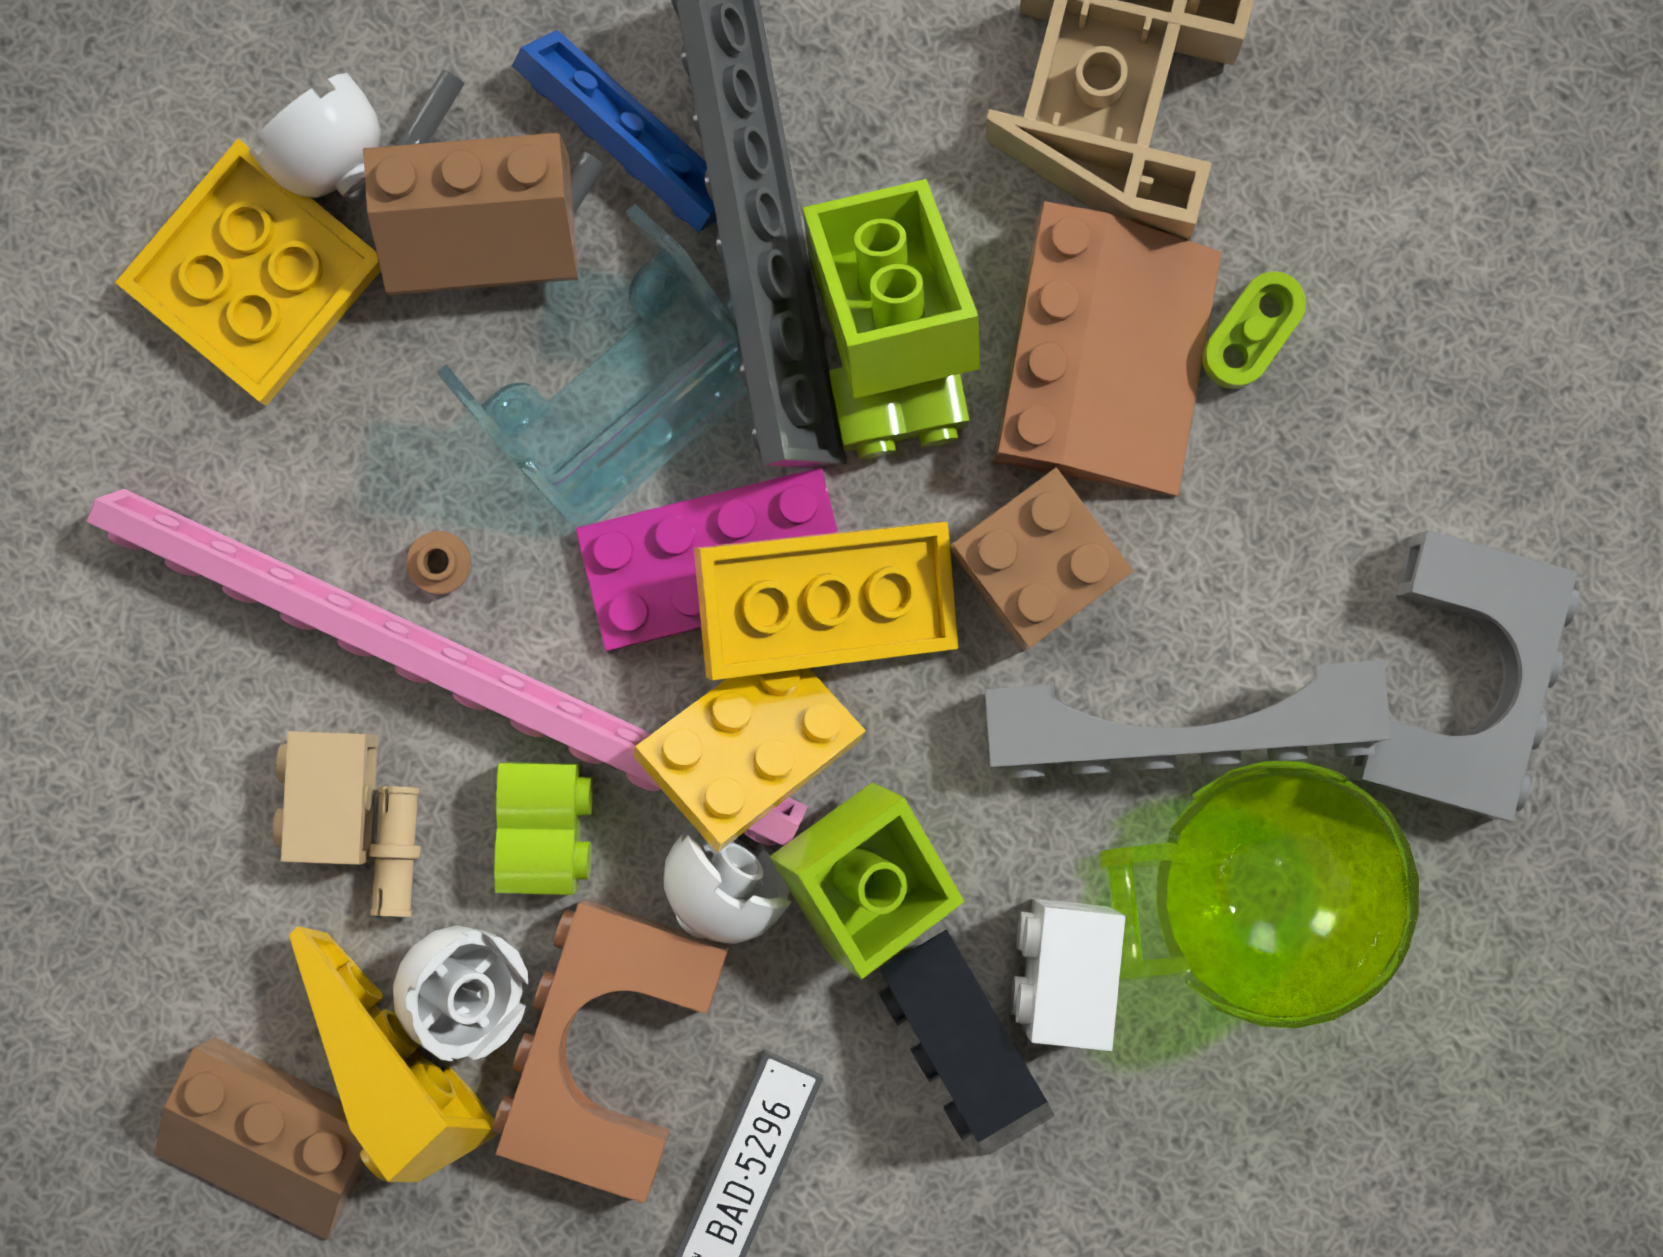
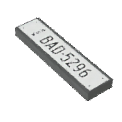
[674,1050,823,1257]

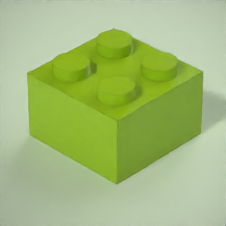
[769,782,965,980]

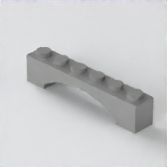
[985,660,1391,779]

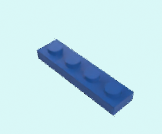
[512,30,717,232]

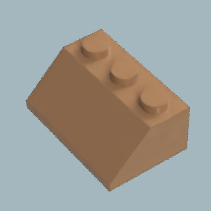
[363,132,579,295]
[155,1037,365,1240]

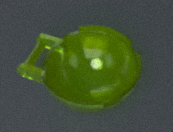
[1099,761,1419,1028]

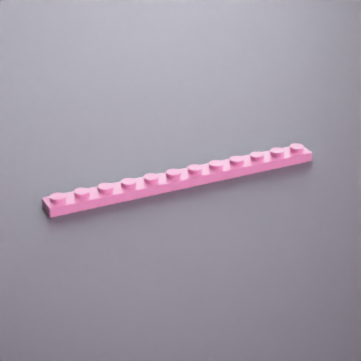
[87,489,808,846]

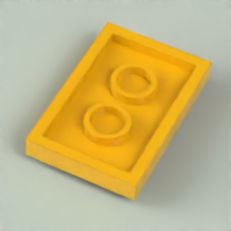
[633,668,866,853]

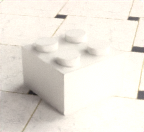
[1010,898,1125,1051]

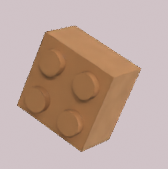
[950,467,1134,651]

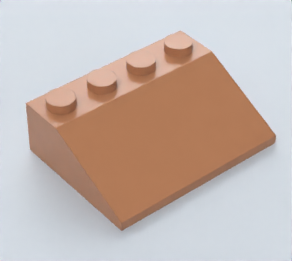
[992,201,1221,497]

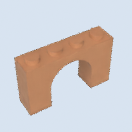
[492,899,730,1204]

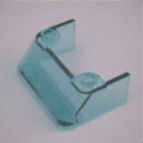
[436,204,749,525]

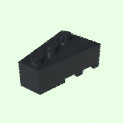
[878,929,1055,1155]

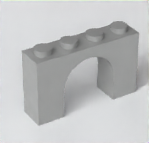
[1347,530,1579,821]

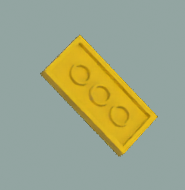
[694,521,958,680]

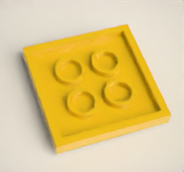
[115,138,381,406]

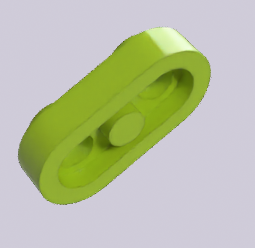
[1202,271,1306,389]

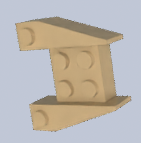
[986,0,1254,240]

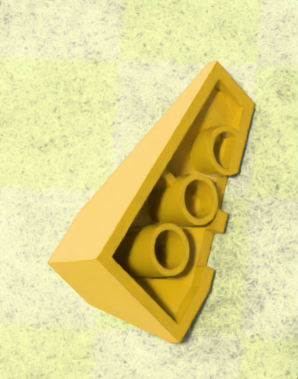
[289,926,497,1182]

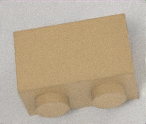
[273,731,378,865]

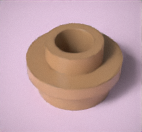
[407,531,472,595]

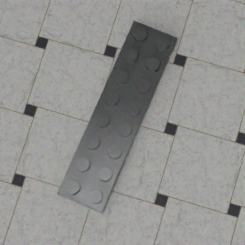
[671,0,847,469]

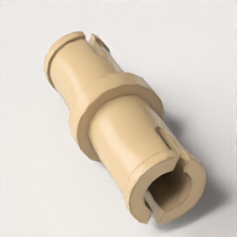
[369,786,421,917]

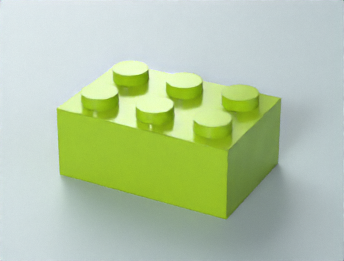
[802,179,980,399]

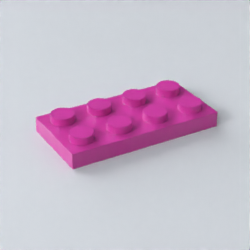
[576,467,838,652]

